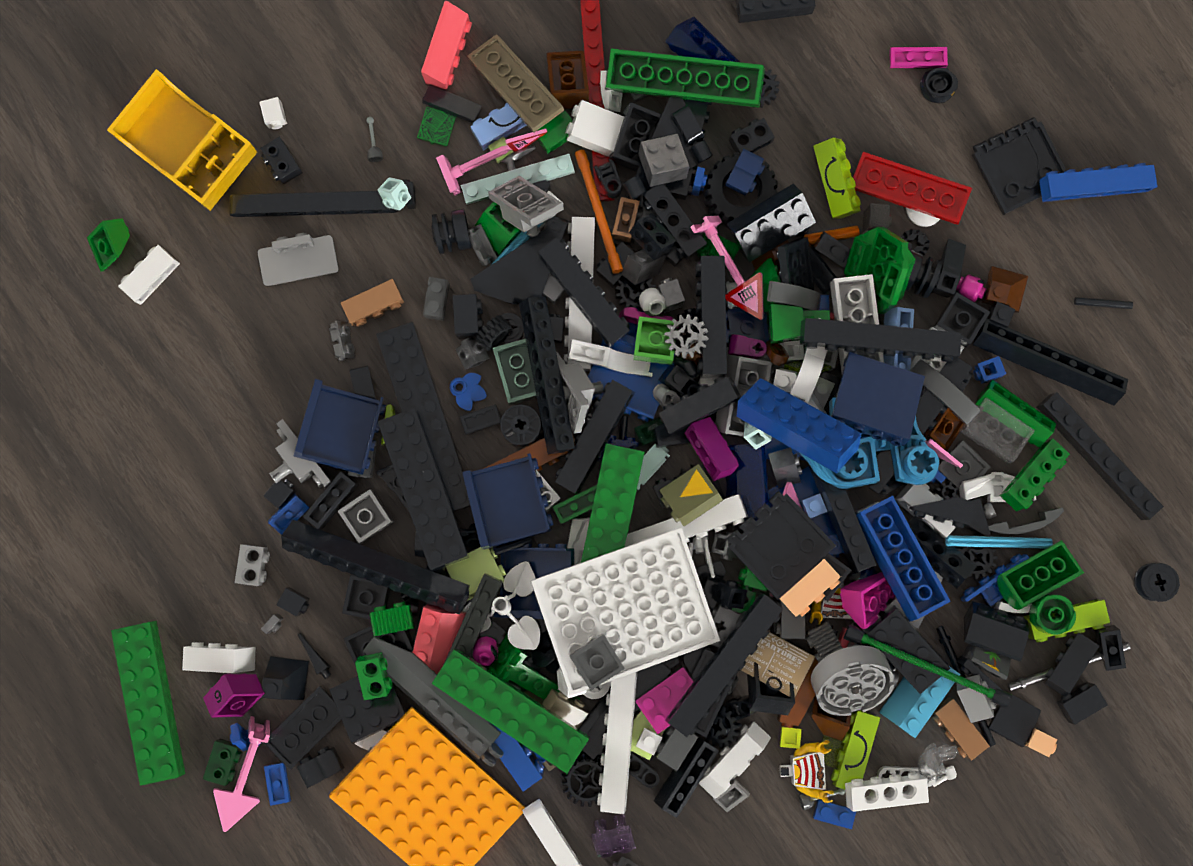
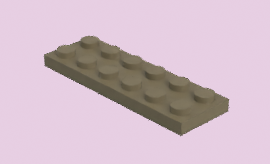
[467,34,564,133]

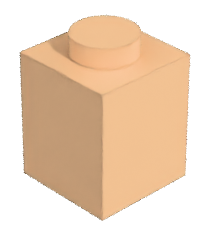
[1025,728,1057,757]

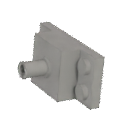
[488,176,564,237]
[556,352,603,434]
[269,419,331,490]

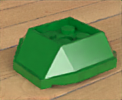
[844,227,916,314]

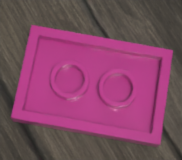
[635,667,694,734]

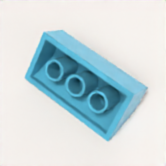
[879,666,960,738]

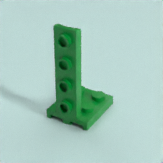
[487,633,580,700]

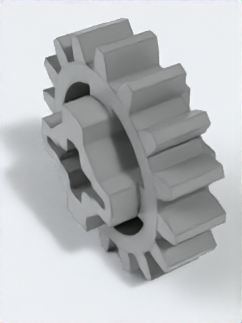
[665,314,709,358]

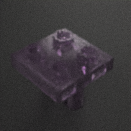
[591,815,636,858]

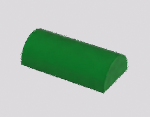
[997,540,1084,610]

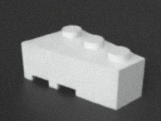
[182,642,256,673]

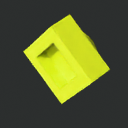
[779,726,802,749]

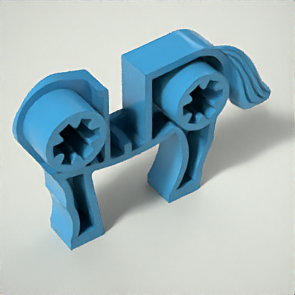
[799,398,939,489]

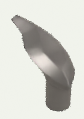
[502,146,535,171]

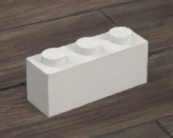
[118,245,180,305]

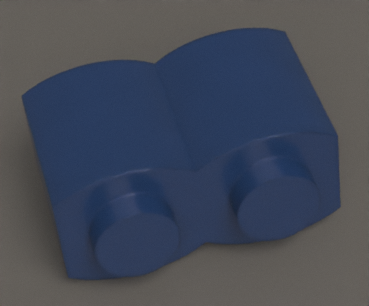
[725,149,765,196]

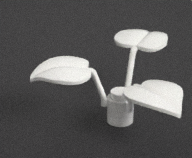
[462,561,540,650]

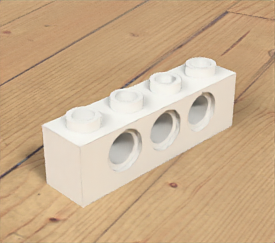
[845,772,929,812]

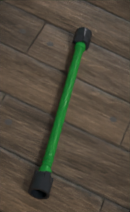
[844,624,1012,708]

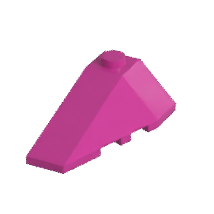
[840,572,895,629]

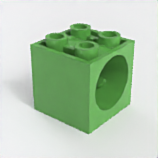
[633,316,677,365]

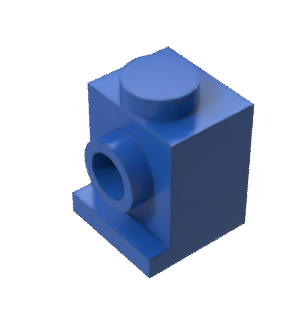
[973,356,1006,384]

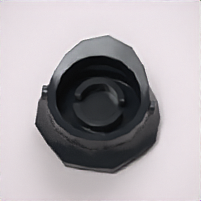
[919,68,958,103]

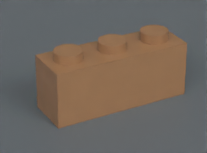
[341,279,405,327]
[932,697,990,761]

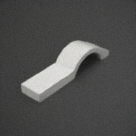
[790,318,828,404]
[567,339,653,377]

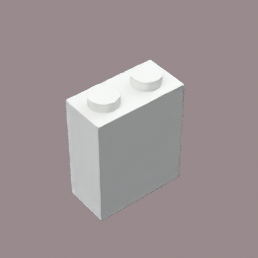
[566,100,624,157]

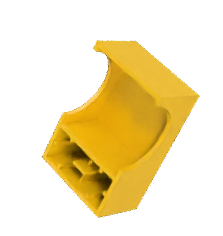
[107,69,257,211]

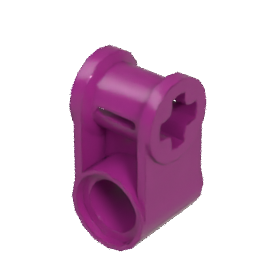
[727,334,767,359]

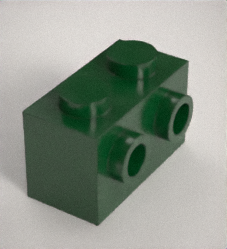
[203,739,243,786]

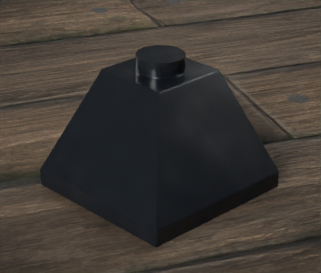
[262,656,309,700]

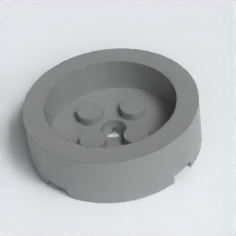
[811,646,894,716]

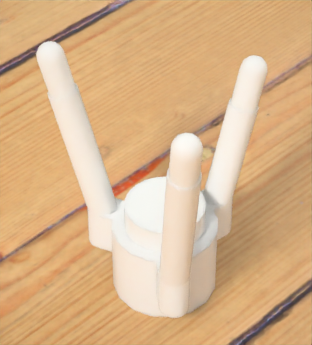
[688,536,715,578]

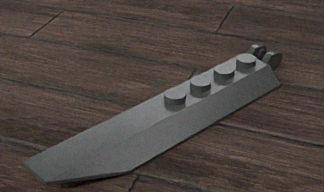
[363,637,504,766]

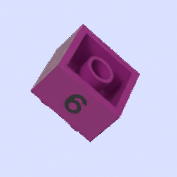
[203,673,265,717]

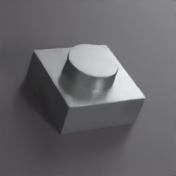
[261,614,284,634]

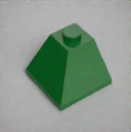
[87,218,130,272]

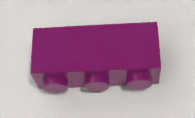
[685,417,739,481]

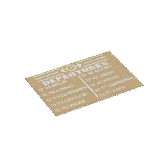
[741,632,815,697]

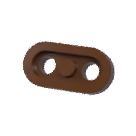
[766,341,789,366]

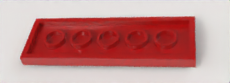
[853,152,972,225]

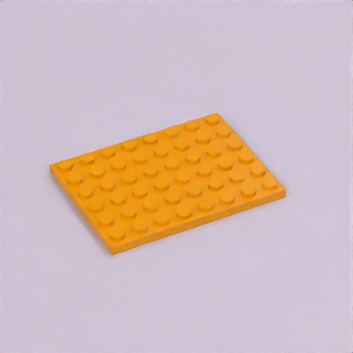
[329,707,526,866]

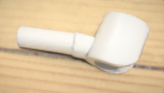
[933,766,957,787]

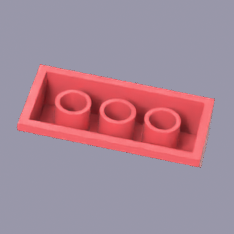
[421,1,472,90]
[412,604,466,674]

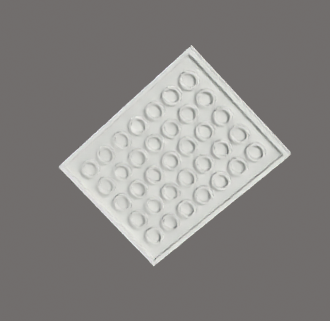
[531,528,720,696]

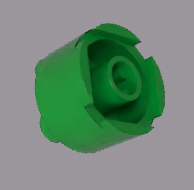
[1029,594,1076,635]

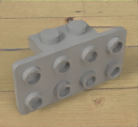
[258,233,339,286]

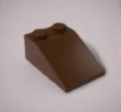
[547,51,589,109]

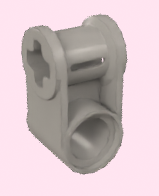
[653,384,681,410]

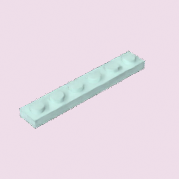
[461,154,575,205]

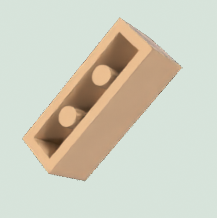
[780,559,841,617]

